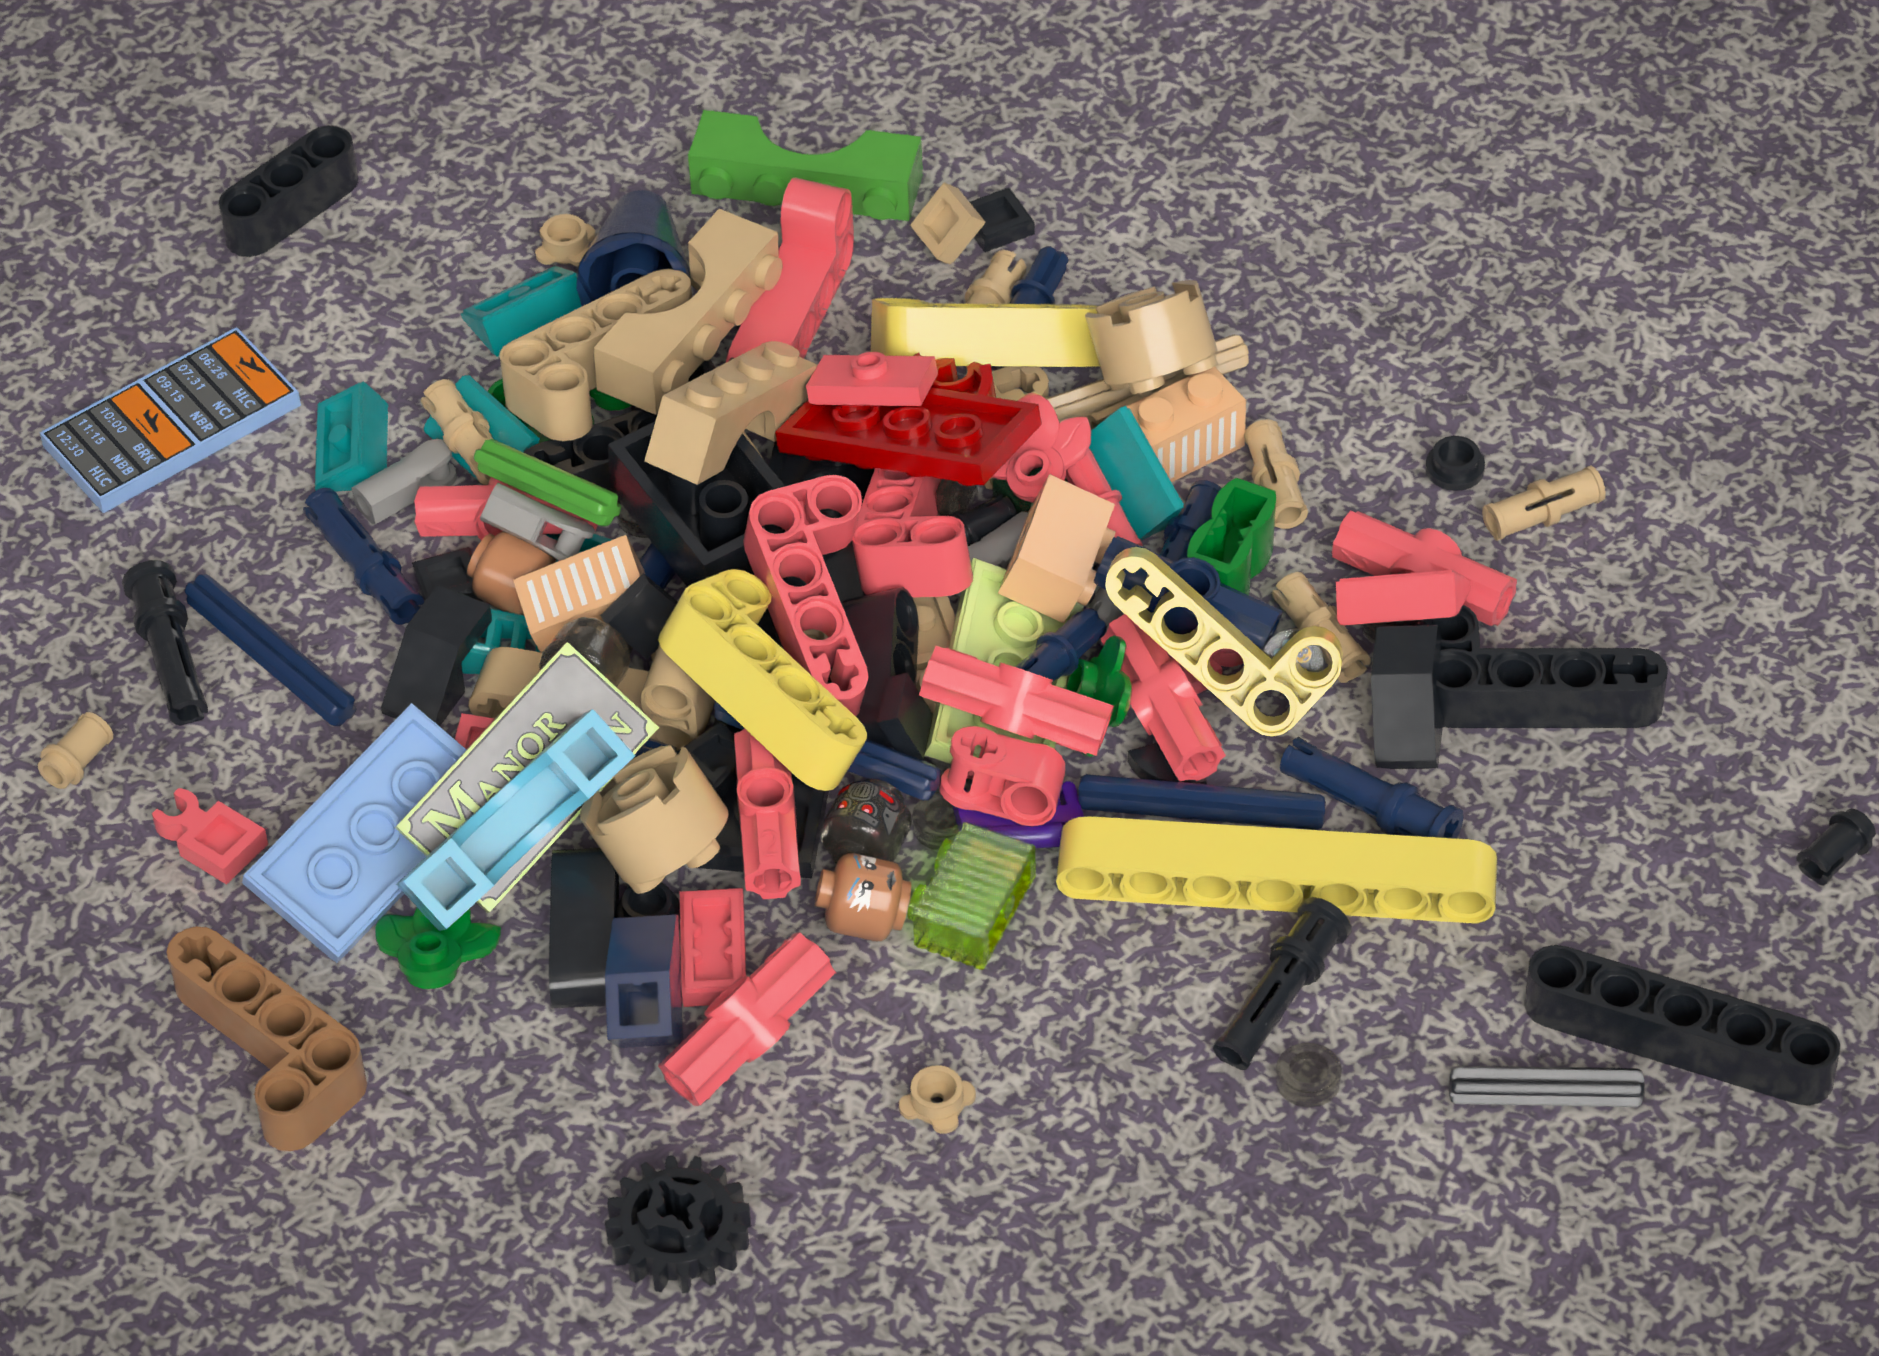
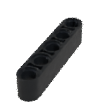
[1524,945,1840,1106]

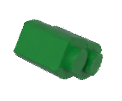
[1187,478,1276,595]

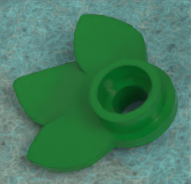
[1066,636,1132,757]
[375,907,501,989]

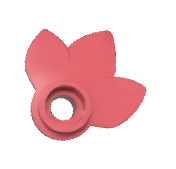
[992,393,1091,503]

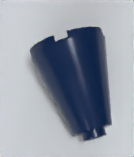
[576,190,690,306]

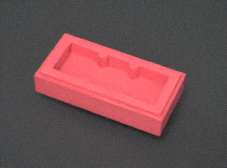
[806,352,938,406]
[679,888,746,1007]

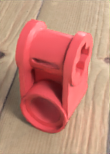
[939,726,1066,827]

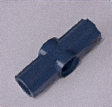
[1094,536,1283,653]

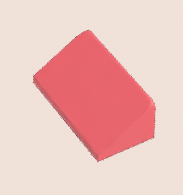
[1336,570,1471,626]

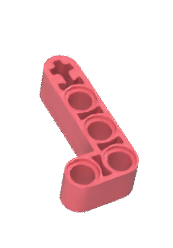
[726,177,854,363]
[852,468,973,597]
[743,475,868,716]

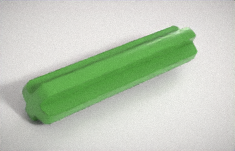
[474,439,621,527]

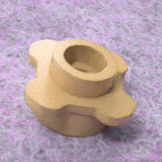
[535,214,595,266]
[899,1065,976,1134]

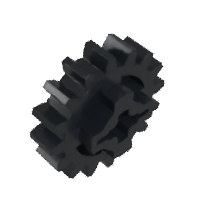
[605,1155,751,1293]

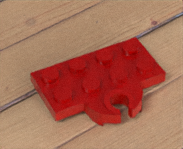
[775,352,1042,486]

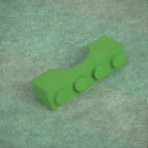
[688,110,923,221]

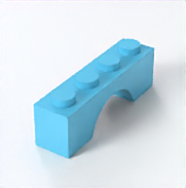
[396,709,635,931]

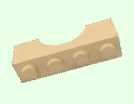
[593,209,783,415]
[645,341,817,485]

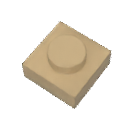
[910,182,986,264]

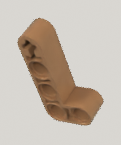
[166,926,367,1151]

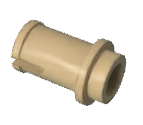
[38,712,113,789]

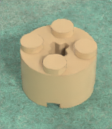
[1085,280,1218,394]
[580,745,728,894]

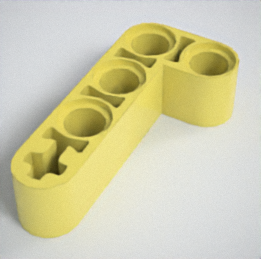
[871,298,1100,367]
[1105,547,1343,736]
[658,569,867,791]

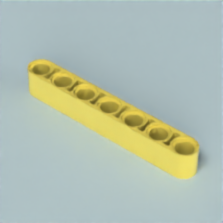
[1056,816,1497,924]

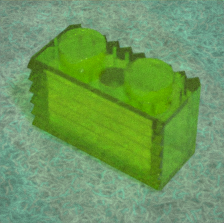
[907,822,1036,970]

